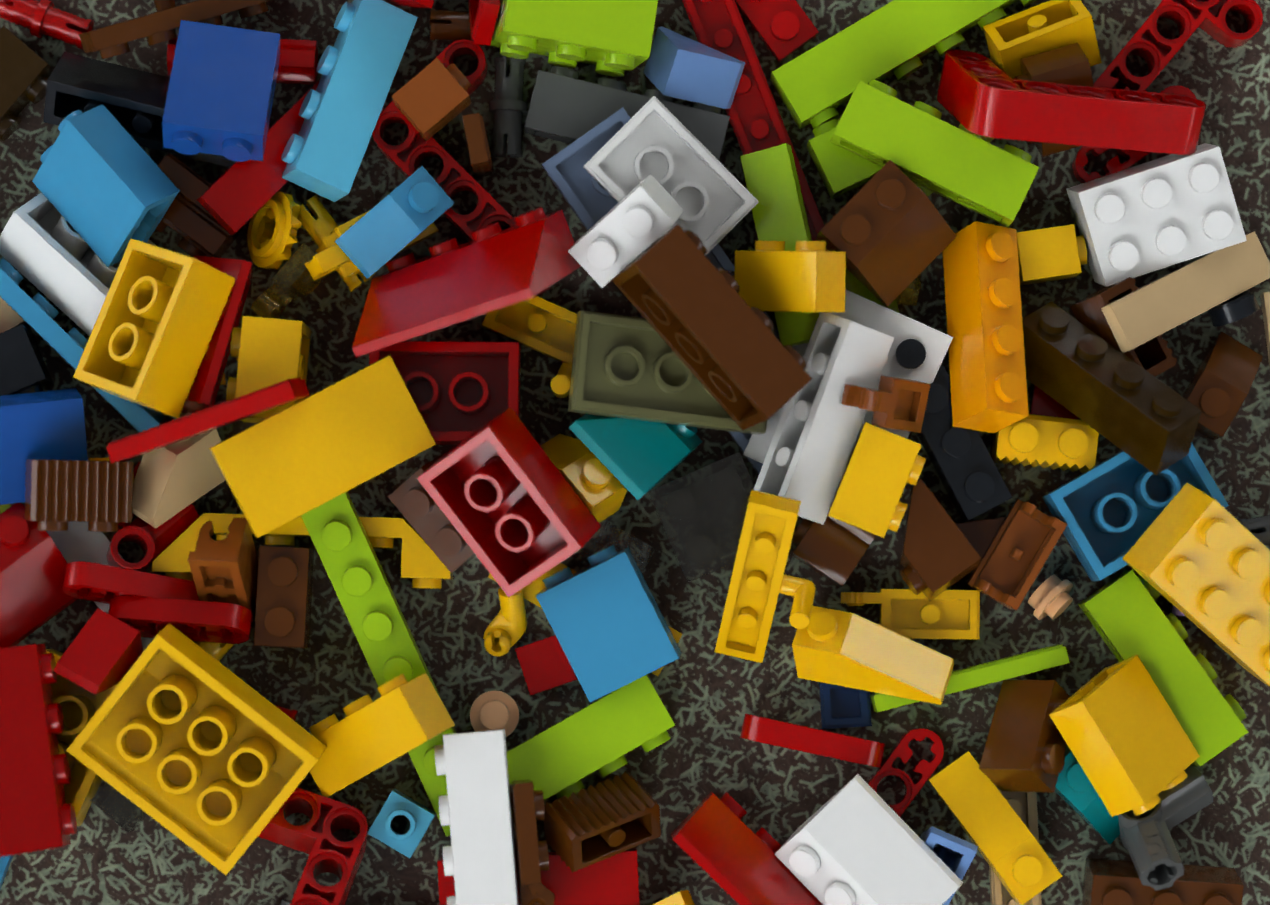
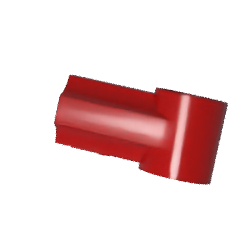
[107,504,200,572]

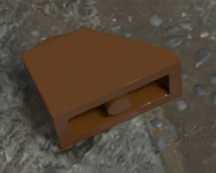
[1182,331,1263,440]
[900,479,981,601]

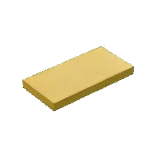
[209,355,436,538]

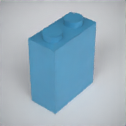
[32,104,180,267]
[536,545,682,703]

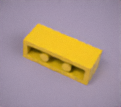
[309,673,455,797]

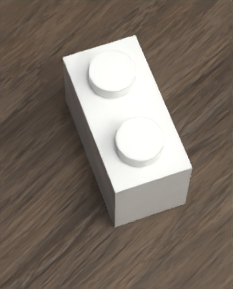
[568,174,684,288]

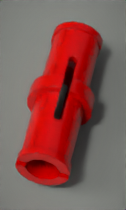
[0,0,94,50]

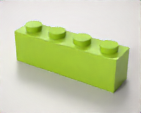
[830,80,1040,227]
[1078,569,1248,767]
[507,675,675,820]

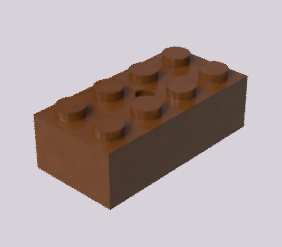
[612,225,812,431]

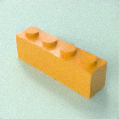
[942,221,1029,434]

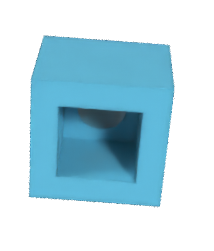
[367,788,436,858]

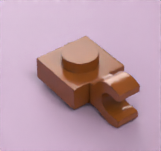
[841,375,930,433]

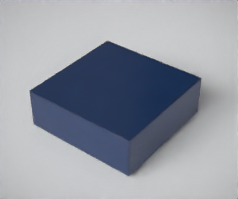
[819,682,872,729]

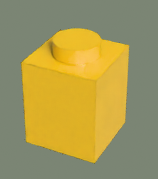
[1017,224,1087,285]

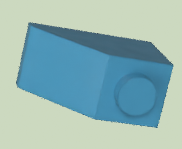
[334,166,455,279]

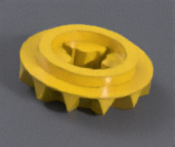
[247,191,302,269]

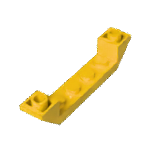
[152,513,453,589]

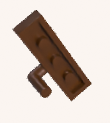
[79,0,270,59]

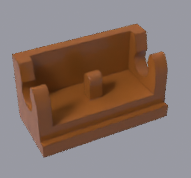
[967,499,1068,610]
[188,517,259,622]

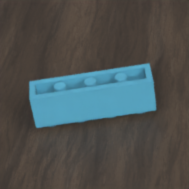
[281,0,418,202]

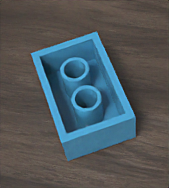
[1042,444,1229,582]

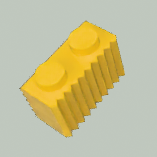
[991,414,1099,473]

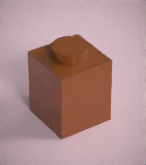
[391,58,472,141]

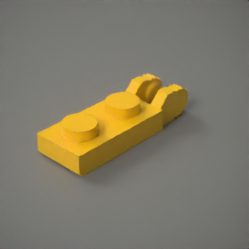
[841,589,980,640]

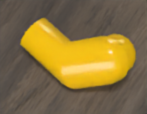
[483,587,527,657]

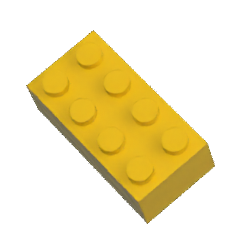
[1122,482,1270,687]

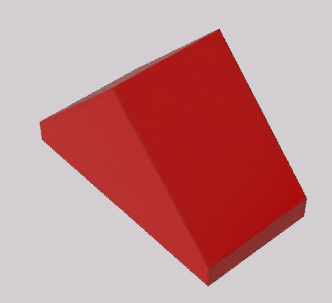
[54,608,144,695]

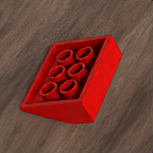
[352,207,581,357]

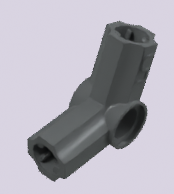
[1118,766,1213,891]

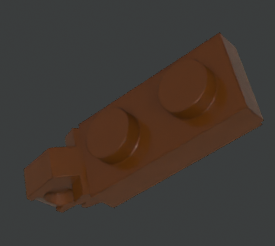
[510,779,555,905]

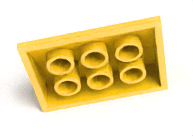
[66,623,327,875]

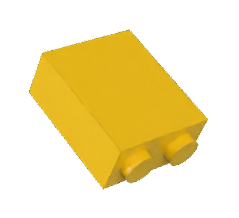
[1049,655,1200,817]

